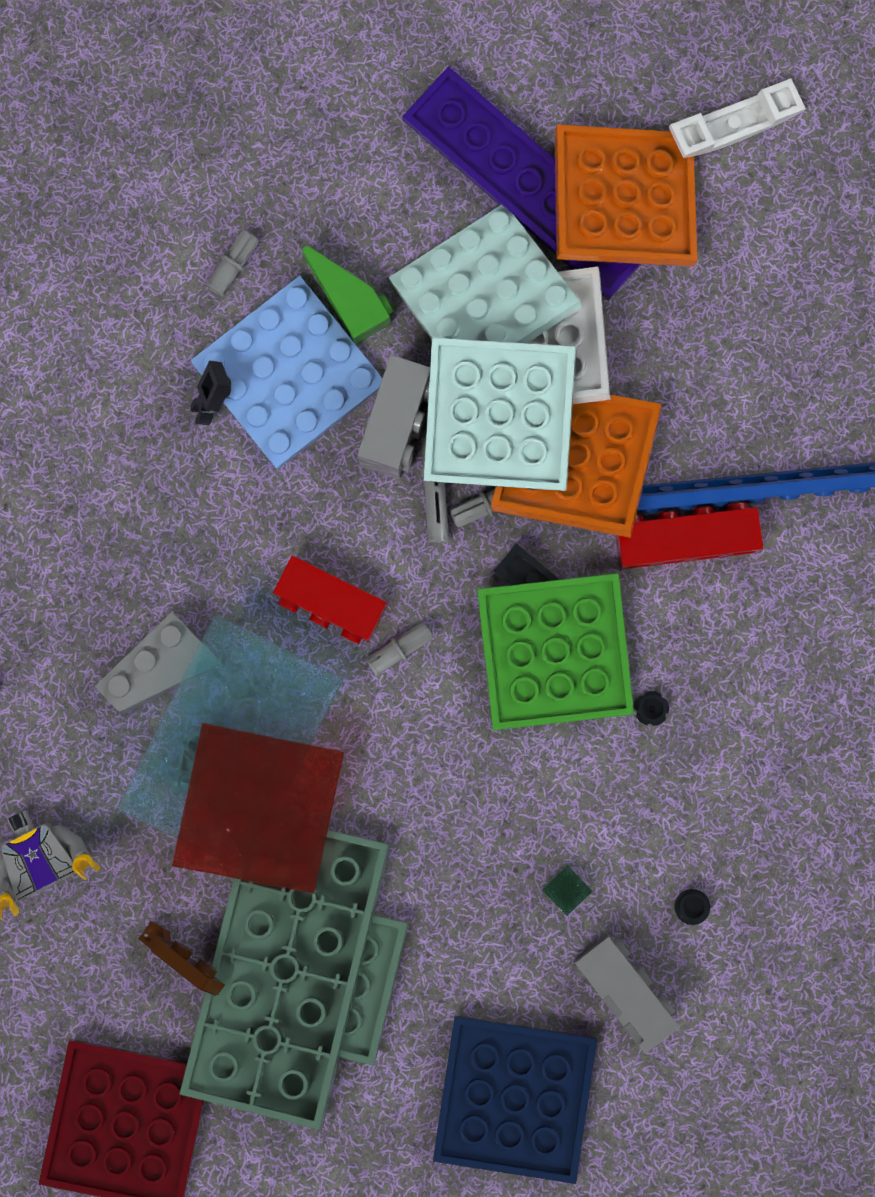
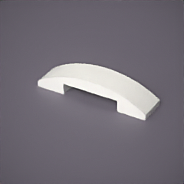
[669,78,806,158]

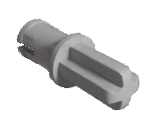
[204,231,259,298]
[450,489,495,527]
[365,622,433,677]

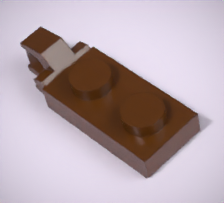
[138,921,225,996]

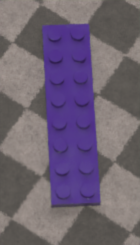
[402,66,642,301]

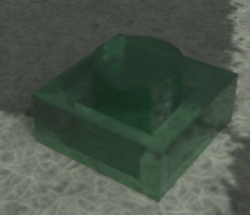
[542,865,593,916]

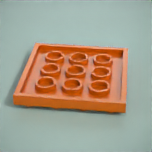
[554,124,698,267]
[491,395,662,538]

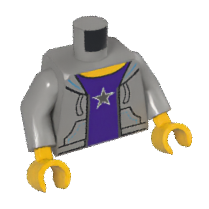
[0,810,100,920]

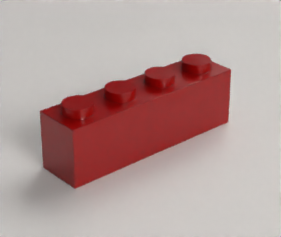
[616,503,764,570]

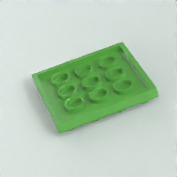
[477,573,634,730]

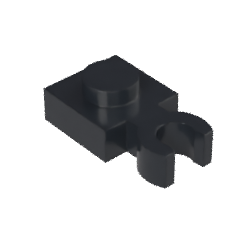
[190,361,231,425]

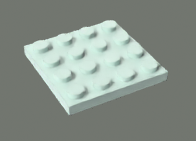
[389,205,582,343]
[424,338,576,491]

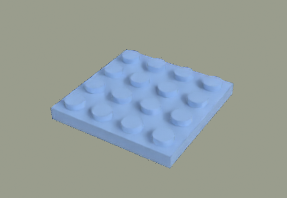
[190,275,382,470]

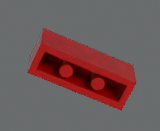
[273,555,388,645]

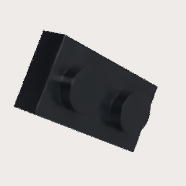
[493,543,560,585]

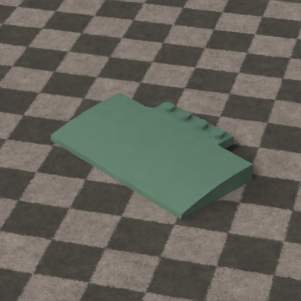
[180,812,409,1130]

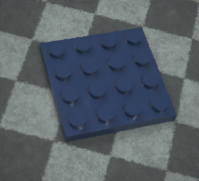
[433,1015,597,1184]

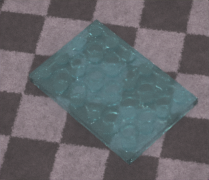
[117,614,343,872]

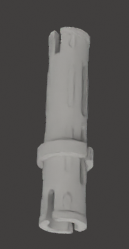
[420,437,450,544]

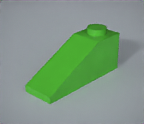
[301,245,393,345]

